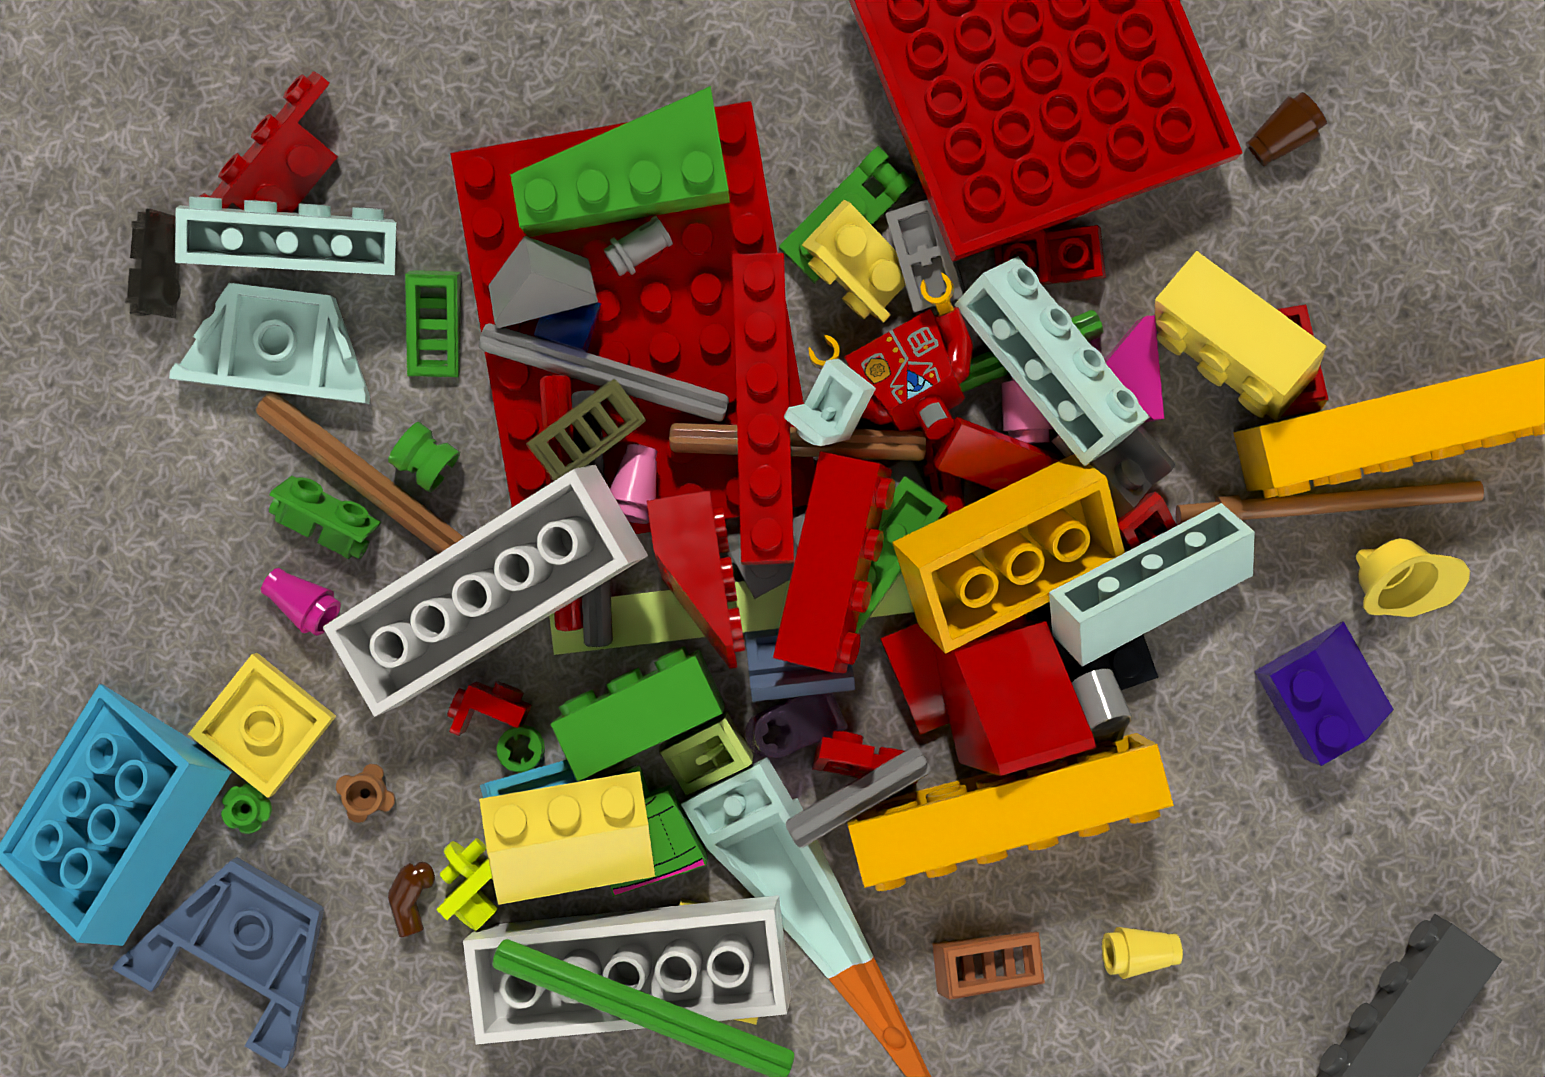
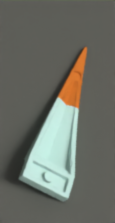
[681,757,931,1077]

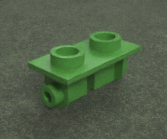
[269,476,381,559]

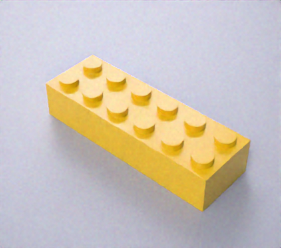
[1233,358,1545,498]
[847,733,1174,891]

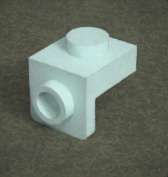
[784,359,876,446]

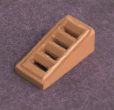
[932,932,1045,1000]

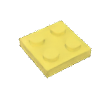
[188,653,336,798]

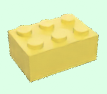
[1155,251,1327,422]

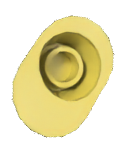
[1356,538,1470,617]

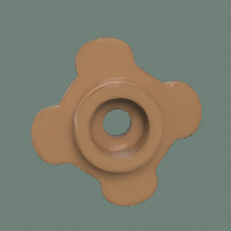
[336,764,395,823]

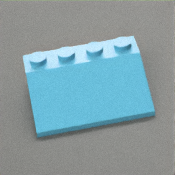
[0,684,232,946]

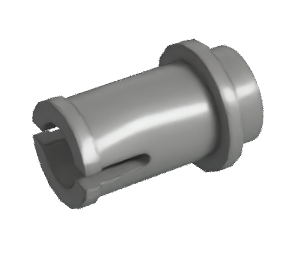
[603,216,673,276]

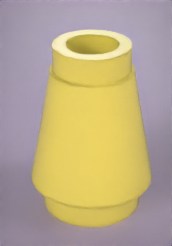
[1102,927,1183,979]

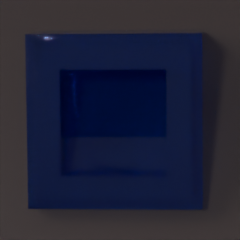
[534,302,602,353]

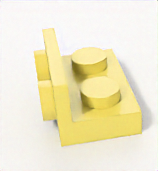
[802,200,906,323]

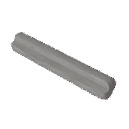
[785,747,931,848]

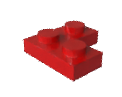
[812,731,918,788]

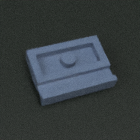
[745,628,855,702]

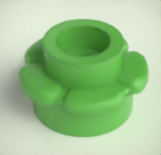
[221,783,272,834]

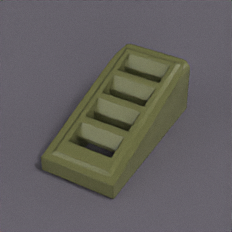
[526,379,646,481]

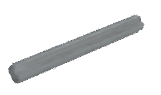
[479,323,729,422]

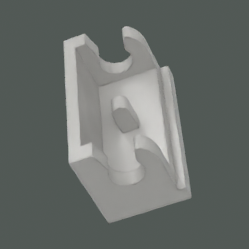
[885,199,966,313]

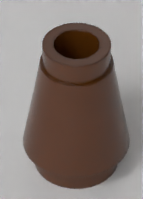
[1246,92,1327,167]

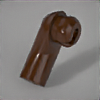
[388,861,435,937]

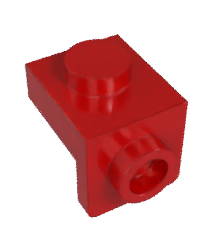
[447,681,532,736]

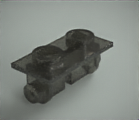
[125,209,181,319]

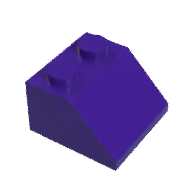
[1254,621,1394,766]

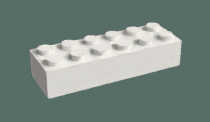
[323,465,648,717]
[463,895,791,1045]

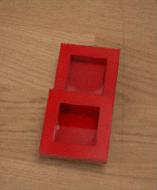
[880,623,950,735]

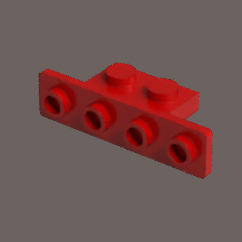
[199,71,338,213]

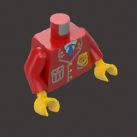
[808,273,973,439]

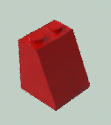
[933,614,1096,776]

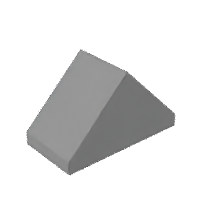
[489,236,598,329]

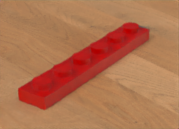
[732,253,794,565]

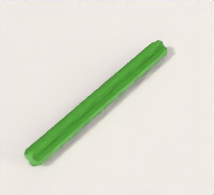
[492,939,794,1077]

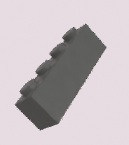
[1317,914,1502,1077]

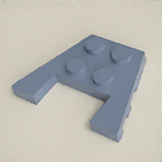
[112,857,324,1069]

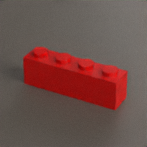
[773,451,895,673]

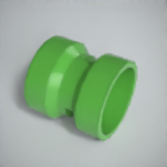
[388,422,461,492]

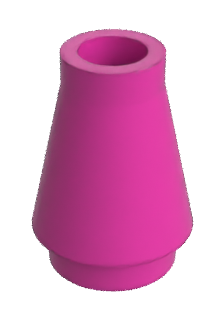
[261,568,341,636]

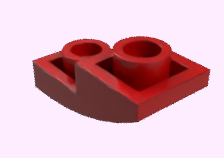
[994,225,1106,285]

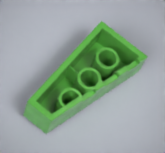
[510,86,730,237]

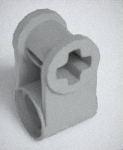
[1072,669,1132,742]

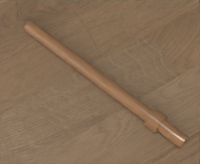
[1176,481,1484,525]

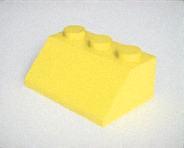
[479,771,655,905]

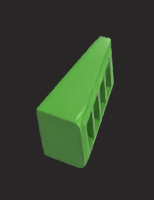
[405,270,461,377]

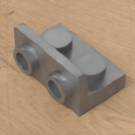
[1051,425,1175,518]

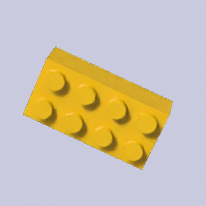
[892,454,1125,654]

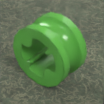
[497,725,545,772]

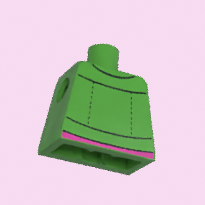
[610,765,708,897]

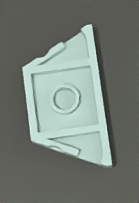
[169,283,370,404]

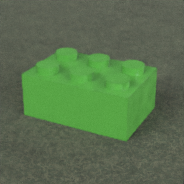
[551,646,725,782]

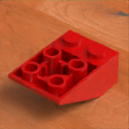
[647,491,745,669]

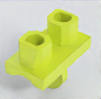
[436,838,498,931]

